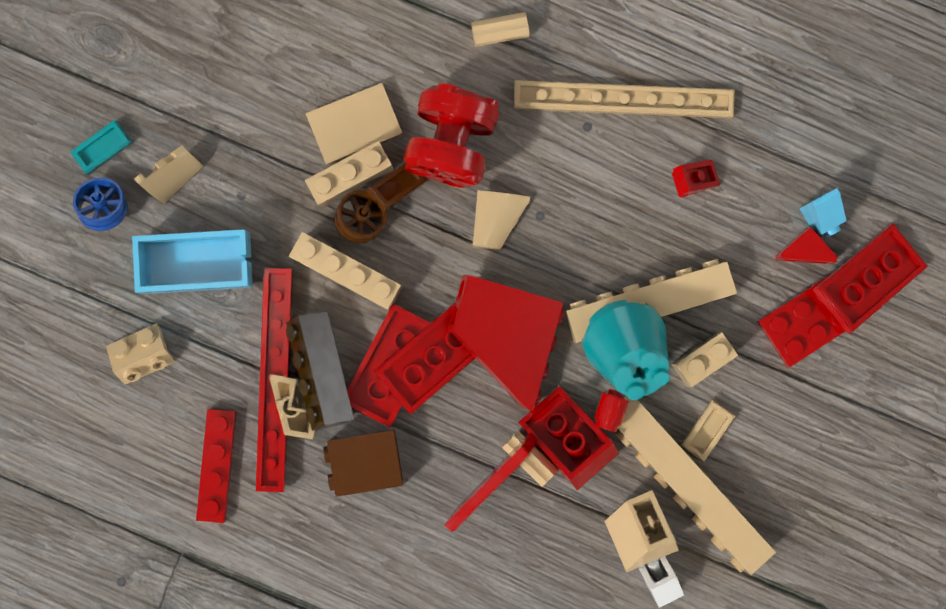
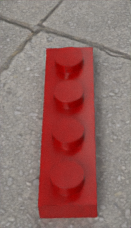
[196,409,237,523]

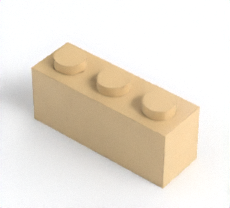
[305,141,394,209]

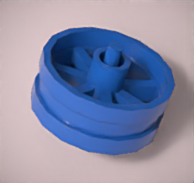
[73,178,128,231]

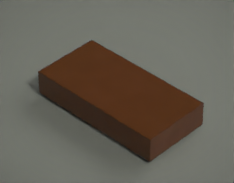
[367,163,427,213]

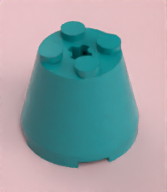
[582,299,670,400]

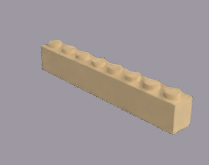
[596,389,776,575]

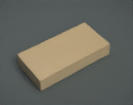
[680,400,735,462]

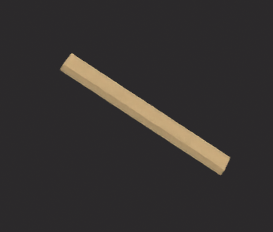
[513,80,735,118]

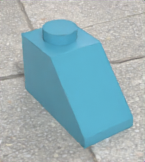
[799,188,847,238]

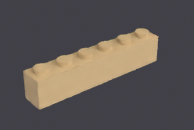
[565,259,737,344]

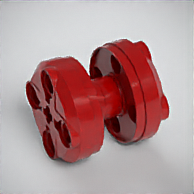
[403,83,500,188]

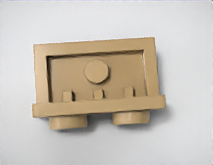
[106,323,175,384]

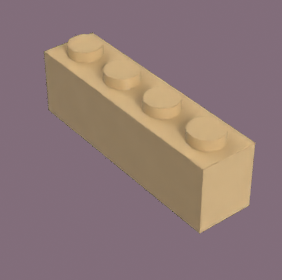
[289,232,403,310]

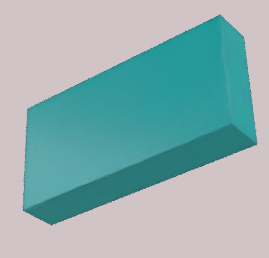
[70,120,133,175]

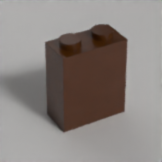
[323,429,404,497]

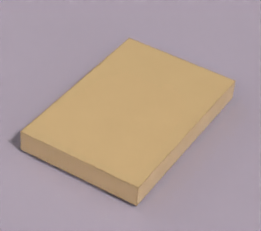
[305,83,403,165]

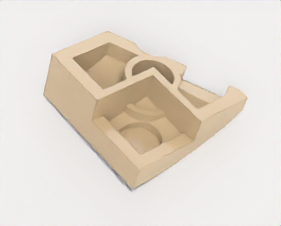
[134,145,204,204]
[473,190,530,250]
[270,374,314,440]

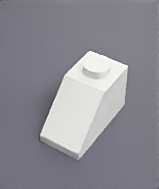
[638,556,684,608]

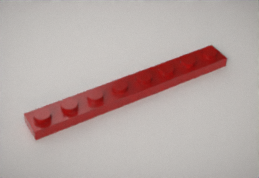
[255,268,293,492]

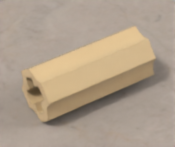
[471,12,530,47]
[502,431,558,487]

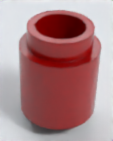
[594,388,629,432]

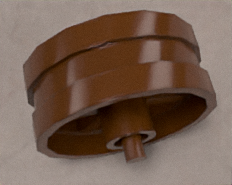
[334,190,388,244]

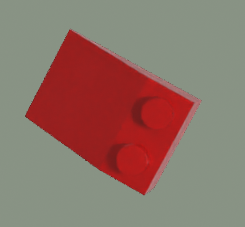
[518,386,619,491]

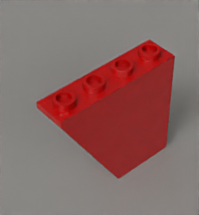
[448,275,564,411]

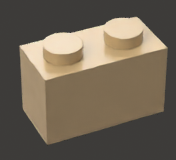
[671,332,738,387]

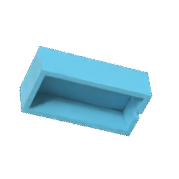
[132,229,253,294]

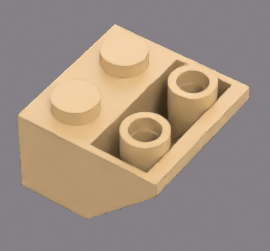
[605,490,678,572]

